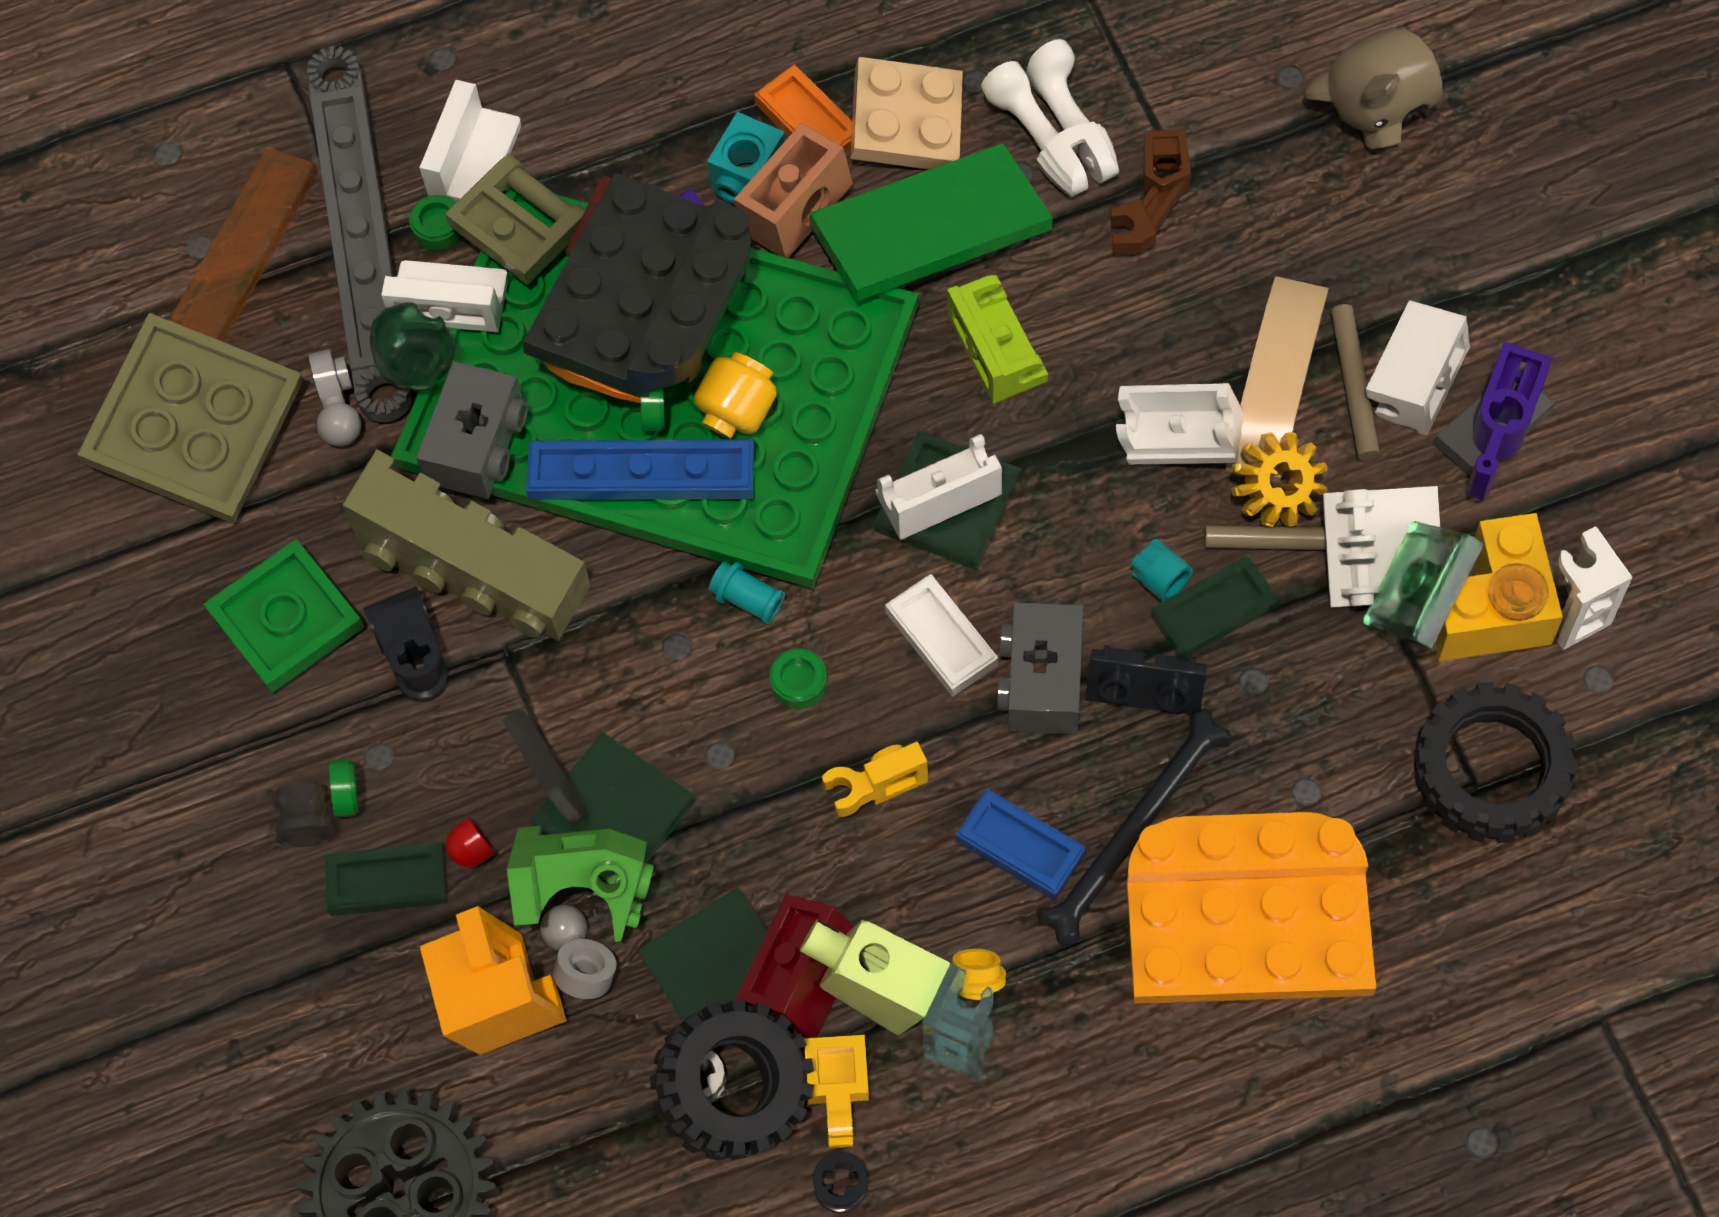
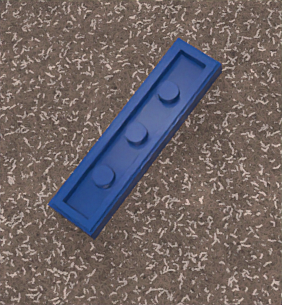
[526,439,755,500]

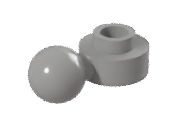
[309,348,361,447]
[540,904,616,999]

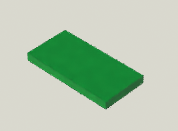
[810,143,1053,302]

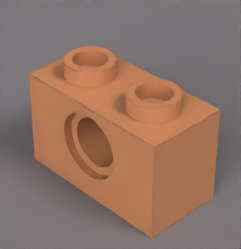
[734,123,853,258]

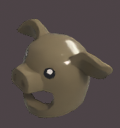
[1304,28,1443,149]

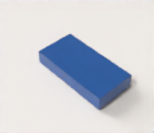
[955,788,1087,901]

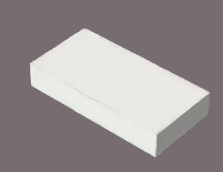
[885,574,999,697]

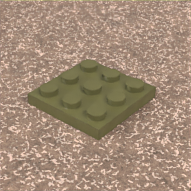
[77,313,303,524]

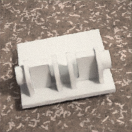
[1323,486,1444,607]

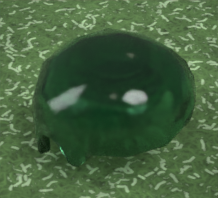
[370,302,457,391]

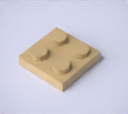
[850,57,963,169]

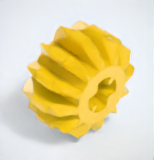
[1231,432,1328,527]

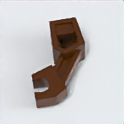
[1110,129,1191,255]

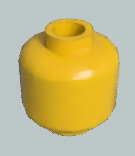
[694,352,777,439]

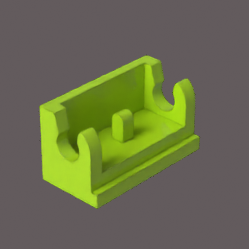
[947,275,1048,404]

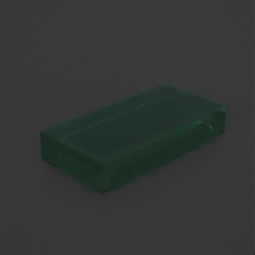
[1150,555,1279,658]
[325,842,447,917]

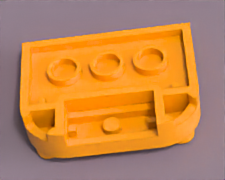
[1126,812,1376,1004]

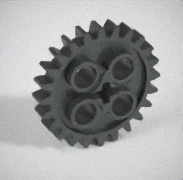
[296,1088,499,1217]

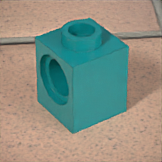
[707,112,786,204]

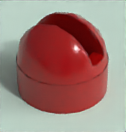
[445,816,497,868]

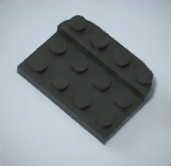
[523,173,751,397]

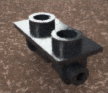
[1085,645,1207,715]

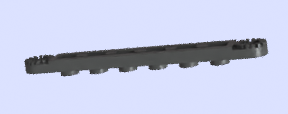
[306,46,413,422]

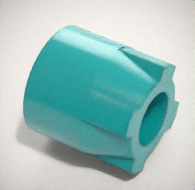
[1131,539,1193,602]

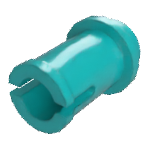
[709,561,785,624]

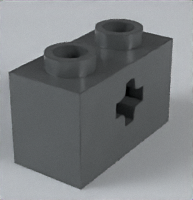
[416,361,528,499]
[997,602,1083,734]

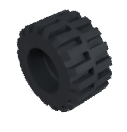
[650,1000,814,1161]

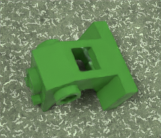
[507,826,654,942]

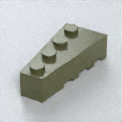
[343,449,591,641]

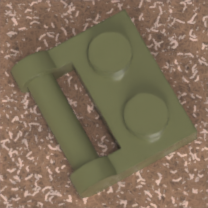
[445,154,592,285]

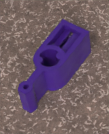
[1468,342,1553,500]

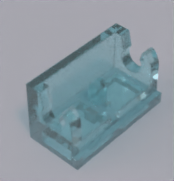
[922,963,993,1081]

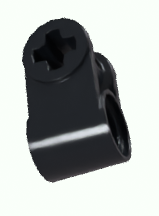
[363,586,449,702]

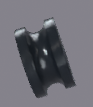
[813,1152,868,1214]

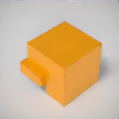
[420,906,567,1055]

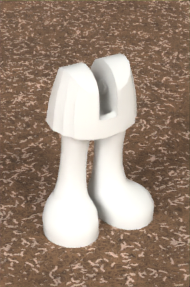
[981,39,1119,197]

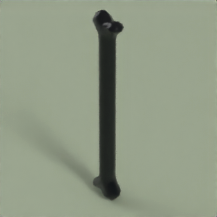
[1036,708,1232,946]

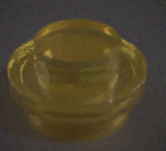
[1488,563,1549,621]

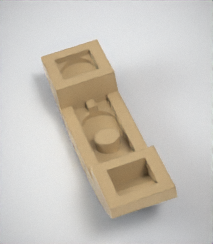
[1225,276,1329,483]

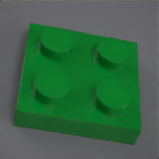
[203,539,365,694]

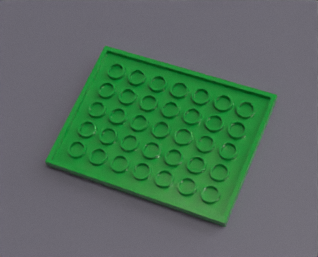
[391,189,919,589]

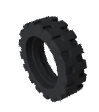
[1414,682,1577,843]

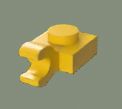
[822,742,928,817]
[804,1035,869,1148]

